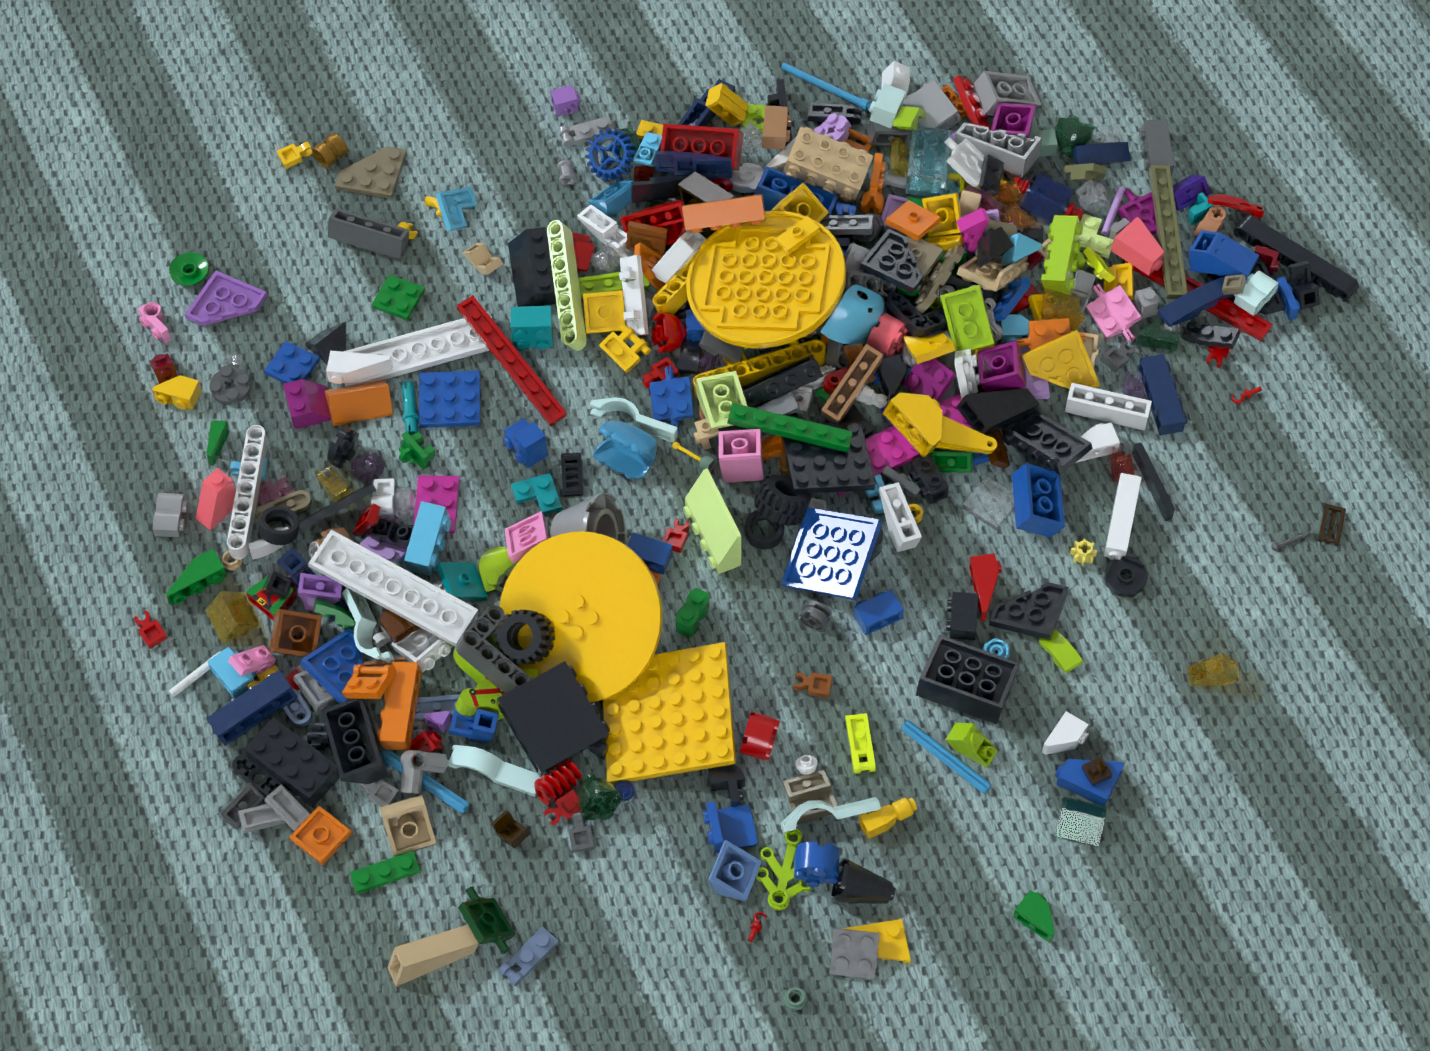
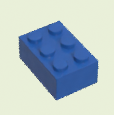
[1012,463,1065,538]

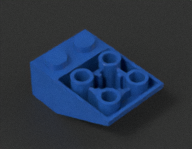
[1189,230,1259,278]

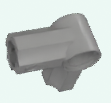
[400,750,448,794]

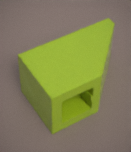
[945,723,998,768]

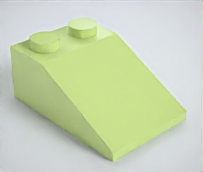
[696,371,747,430]

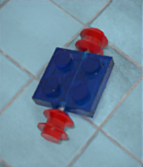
[1010,173,1084,224]

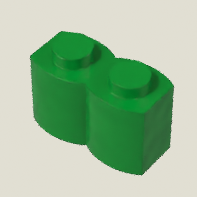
[676,588,710,638]

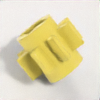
[1070,539,1097,566]

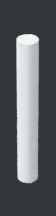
[169,651,220,697]

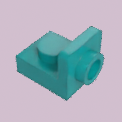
[1187,192,1213,226]

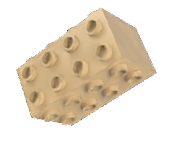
[783,127,873,204]

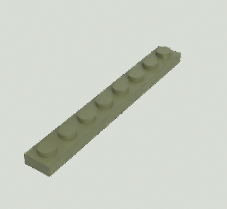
[1149,165,1188,299]

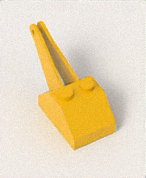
[883,393,997,457]

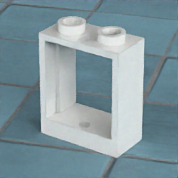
[652,230,706,284]

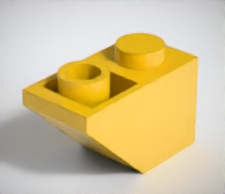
[152,375,202,410]

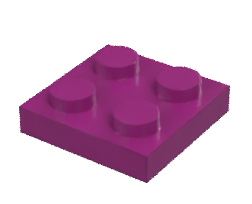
[903,358,957,403]

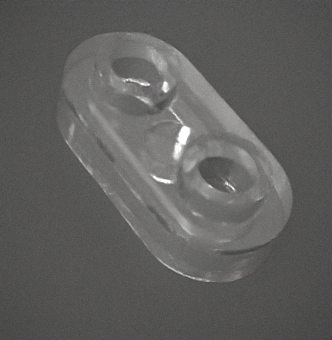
[1087,125,1123,145]

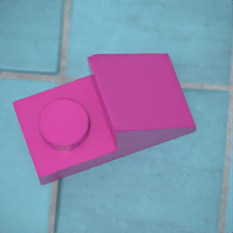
[957,208,989,252]

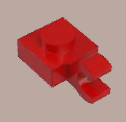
[642,357,679,389]

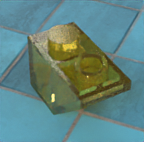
[1187,653,1239,686]

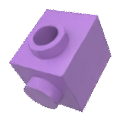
[550,85,581,116]

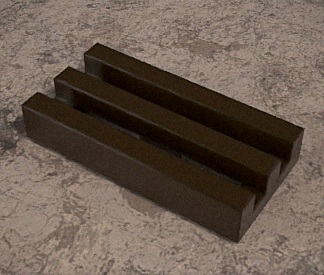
[1318,504,1346,546]

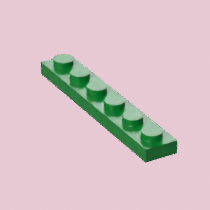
[727,403,853,452]

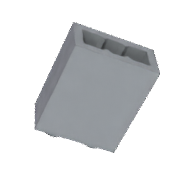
[903,79,962,141]

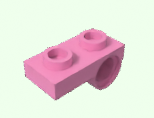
[138,302,171,343]
[228,645,276,676]

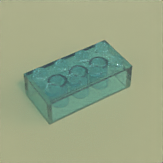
[905,126,952,197]

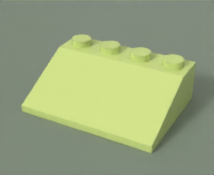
[683,468,741,574]

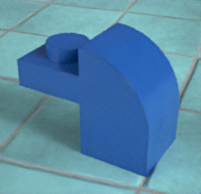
[449,709,498,743]

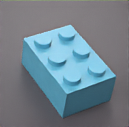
[404,501,452,577]

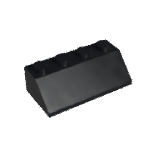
[508,227,556,307]
[321,699,389,784]

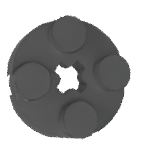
[209,366,251,405]

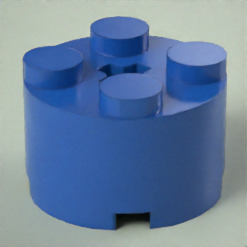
[794,842,839,887]

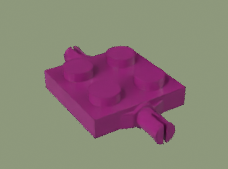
[1118,189,1158,237]

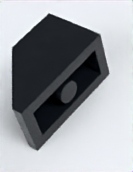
[977,227,1014,268]
[875,355,908,403]

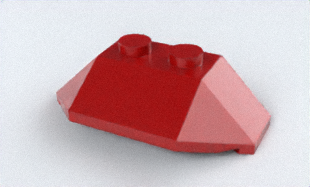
[620,200,687,246]

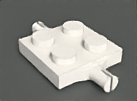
[944,137,985,188]

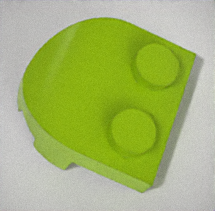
[478,547,517,593]

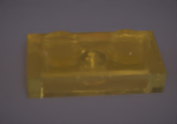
[890,137,909,178]

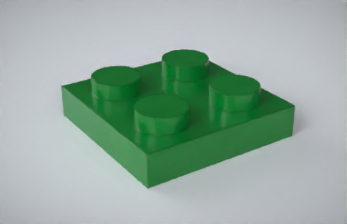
[372,274,425,321]

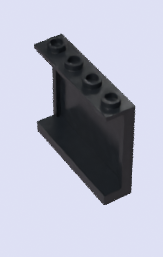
[496,661,610,777]

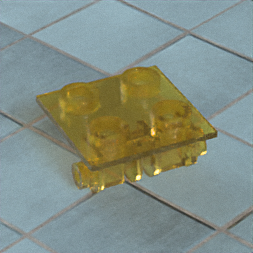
[1042,288,1085,332]

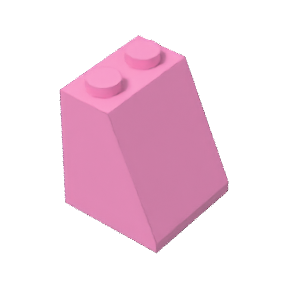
[719,429,764,483]

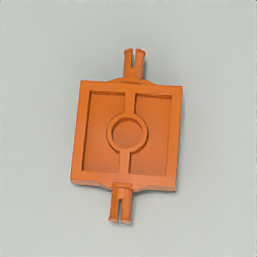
[1016,318,1085,351]

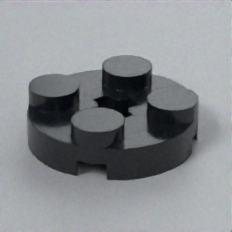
[327,427,359,469]
[1104,556,1148,597]

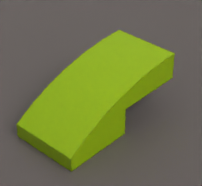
[1039,629,1083,673]

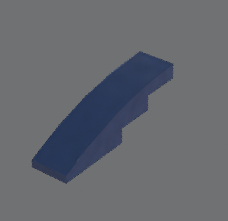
[678,79,736,127]
[655,151,732,178]
[1157,277,1234,327]

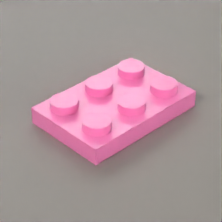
[504,511,549,563]

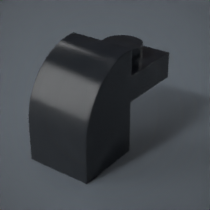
[1287,261,1320,310]
[708,764,745,807]

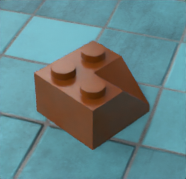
[269,609,322,657]

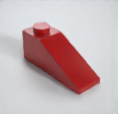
[969,553,1002,621]

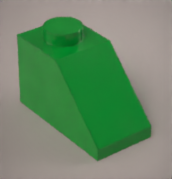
[1013,890,1055,943]

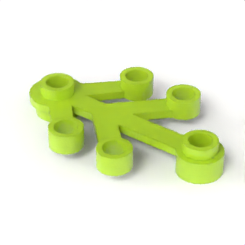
[756,828,812,911]

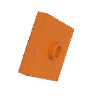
[885,200,941,241]
[289,805,353,866]

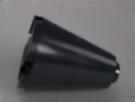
[831,858,896,904]

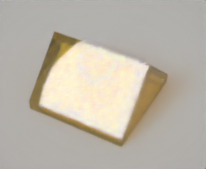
[205,591,261,644]

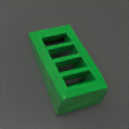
[206,420,230,465]

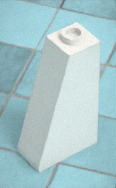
[1104,473,1141,560]

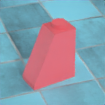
[1110,217,1164,276]
[196,468,236,531]

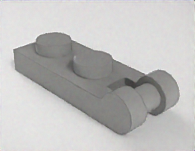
[558,116,614,147]

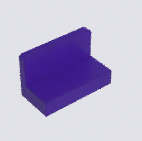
[1172,175,1211,211]

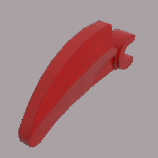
[1207,194,1265,219]

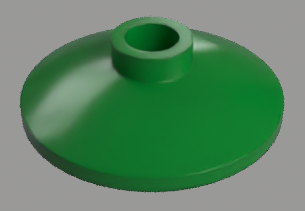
[169,252,209,286]

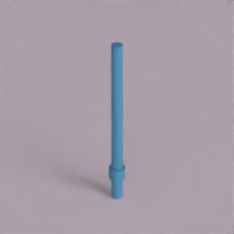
[781,62,871,111]

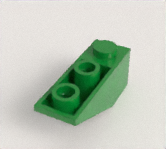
[166,549,227,605]

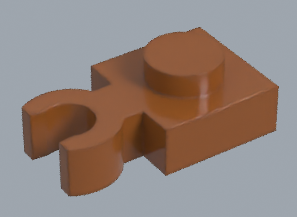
[793,672,833,699]

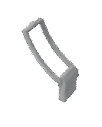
[1056,269,1096,331]

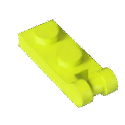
[845,713,876,774]

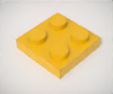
[583,290,626,334]

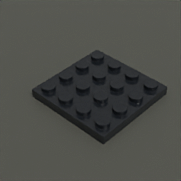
[781,421,876,494]

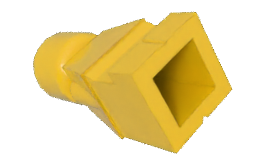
[858,798,917,839]

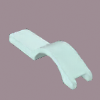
[589,397,678,443]
[342,588,395,664]
[447,745,541,797]
[780,797,881,832]

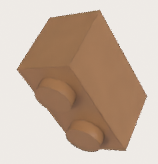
[762,106,791,150]

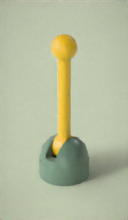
[672,442,717,473]

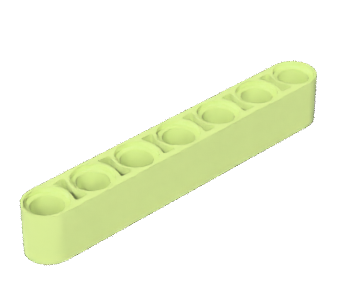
[547,220,587,351]

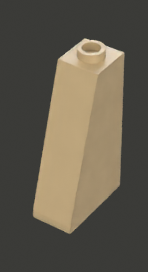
[388,925,479,987]

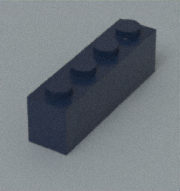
[1138,354,1187,436]
[206,670,298,746]

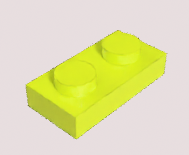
[1083,246,1116,283]

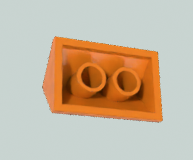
[325,380,393,426]

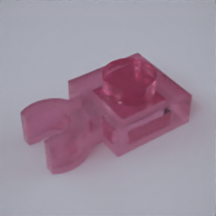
[258,477,293,506]

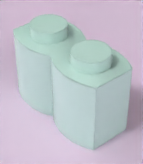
[1234,271,1279,316]

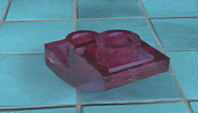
[965,185,1003,213]

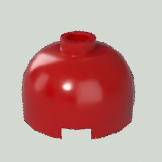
[651,313,687,353]

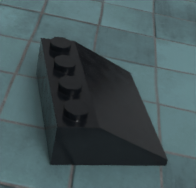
[916,635,1020,724]

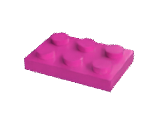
[413,475,460,533]

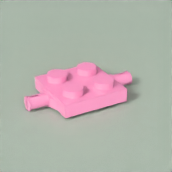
[1086,284,1142,342]

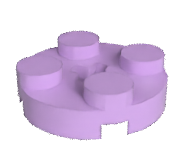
[814,113,851,142]

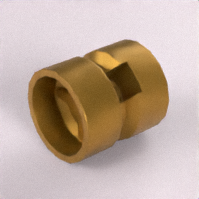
[312,133,349,169]

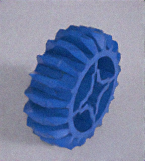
[585,128,637,181]

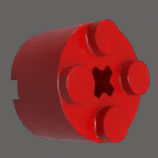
[739,711,780,761]

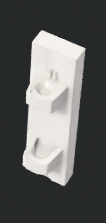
[619,255,649,336]

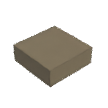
[1222,274,1246,295]

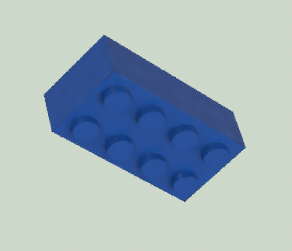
[754,166,839,216]

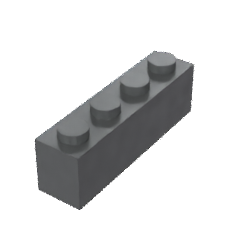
[328,208,409,259]
[718,392,804,440]

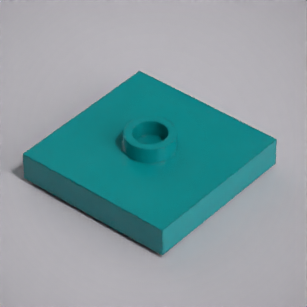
[436,562,488,601]

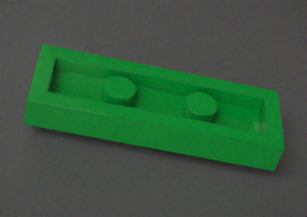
[349,851,421,894]

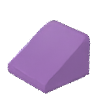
[424,711,452,733]

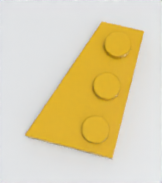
[841,919,911,964]

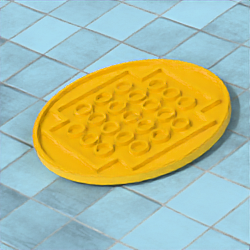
[686,211,847,348]
[499,531,663,703]

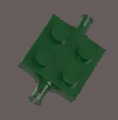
[458,886,515,954]

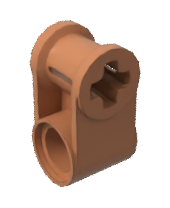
[1194,206,1226,237]

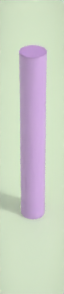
[1101,187,1125,236]

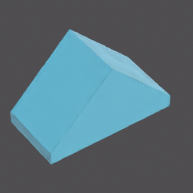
[1001,233,1043,266]

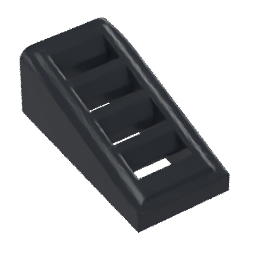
[561,453,583,497]

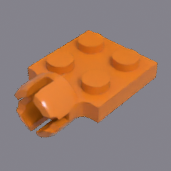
[861,153,886,215]

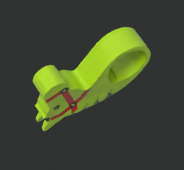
[453,633,509,720]

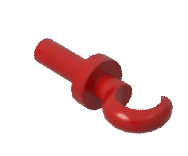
[1232,386,1262,404]
[748,912,767,942]

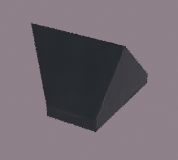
[305,322,346,365]

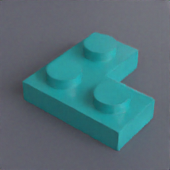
[511,473,562,515]

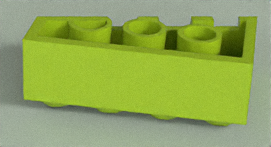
[1041,215,1083,297]

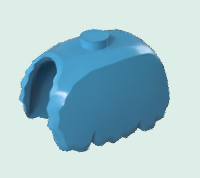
[593,421,657,479]

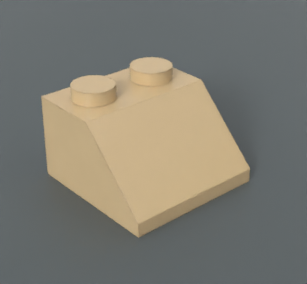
[380,795,436,856]

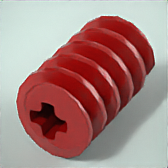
[534,760,582,806]

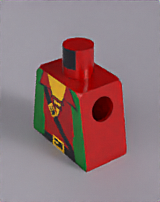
[246,576,297,621]

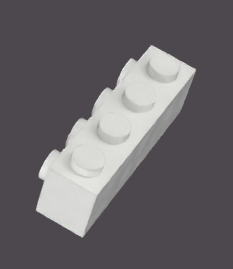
[1065,383,1152,431]

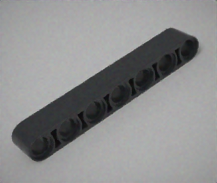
[1233,215,1359,302]

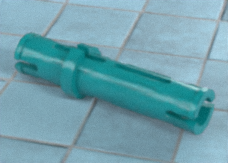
[401,381,419,435]

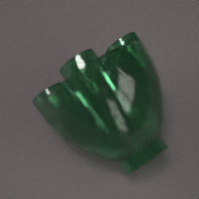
[1056,115,1095,158]
[577,774,622,821]

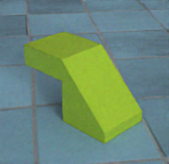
[893,106,926,131]

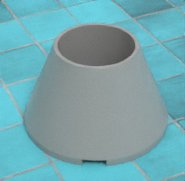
[550,493,626,544]

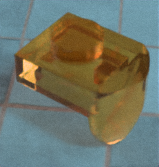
[996,180,1024,205]

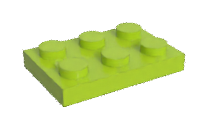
[940,285,995,351]

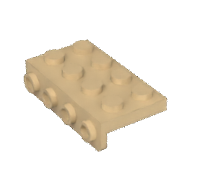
[957,256,1028,292]

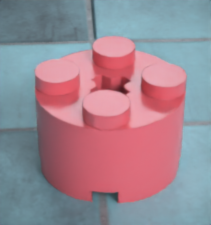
[867,313,910,358]

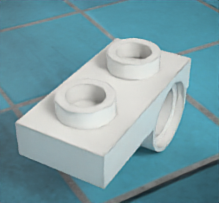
[371,479,395,519]

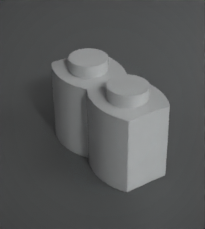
[153,493,189,537]

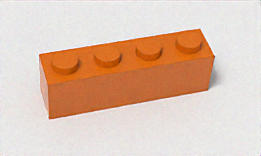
[682,194,766,233]
[377,662,422,751]

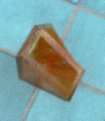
[999,201,1036,227]

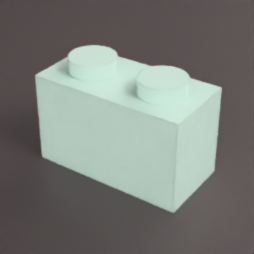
[869,83,906,128]

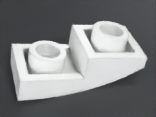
[248,527,289,560]

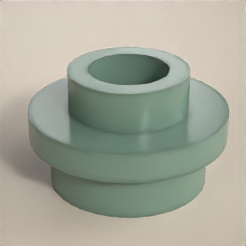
[784,987,807,1010]

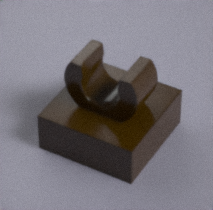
[1081,756,1113,787]

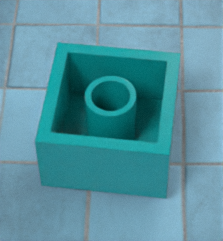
[510,306,553,350]

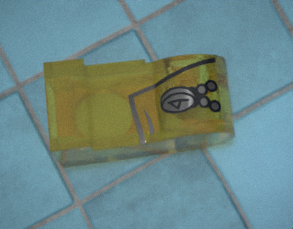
[315,465,350,503]

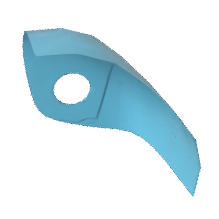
[820,285,884,344]

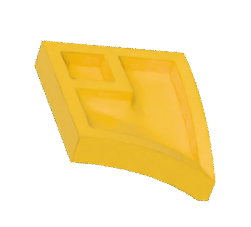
[903,333,956,364]

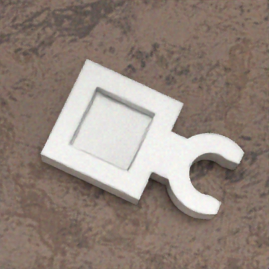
[856,385,887,409]

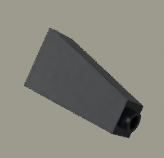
[956,388,1039,435]

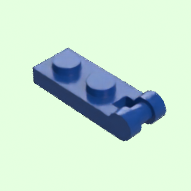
[993,277,1030,322]

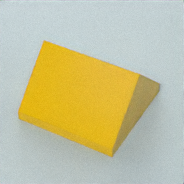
[922,193,962,238]

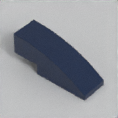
[1072,142,1131,165]

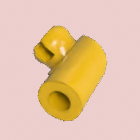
[424,196,442,216]

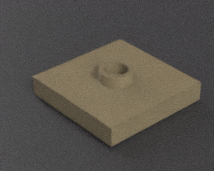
[906,236,943,281]

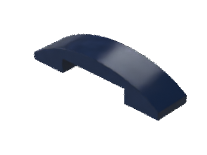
[277,547,350,621]

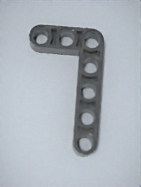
[826,271,896,369]
[456,605,532,693]

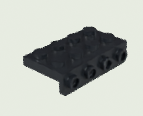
[741,355,824,408]
[1001,410,1093,475]

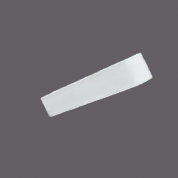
[227,425,267,559]

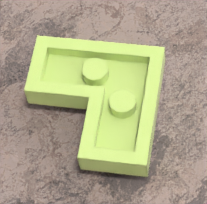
[1078,214,1114,259]

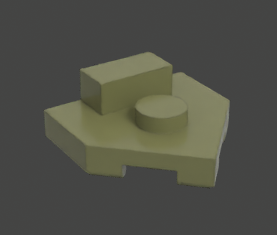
[1064,163,1106,182]

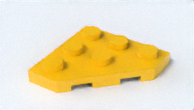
[1021,330,1100,389]

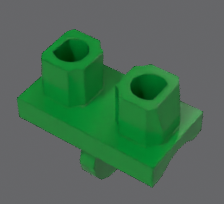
[399,431,435,470]

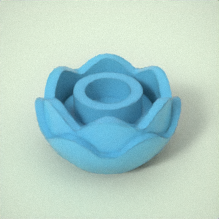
[983,638,1010,659]

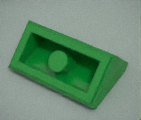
[931,450,974,473]

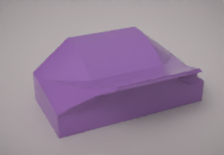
[297,573,342,611]

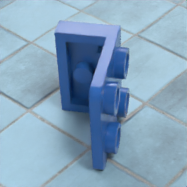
[703,801,758,853]

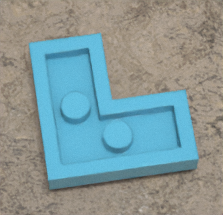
[436,187,477,232]

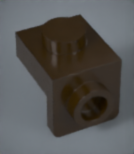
[491,810,530,849]

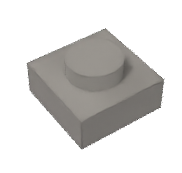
[1109,217,1130,239]

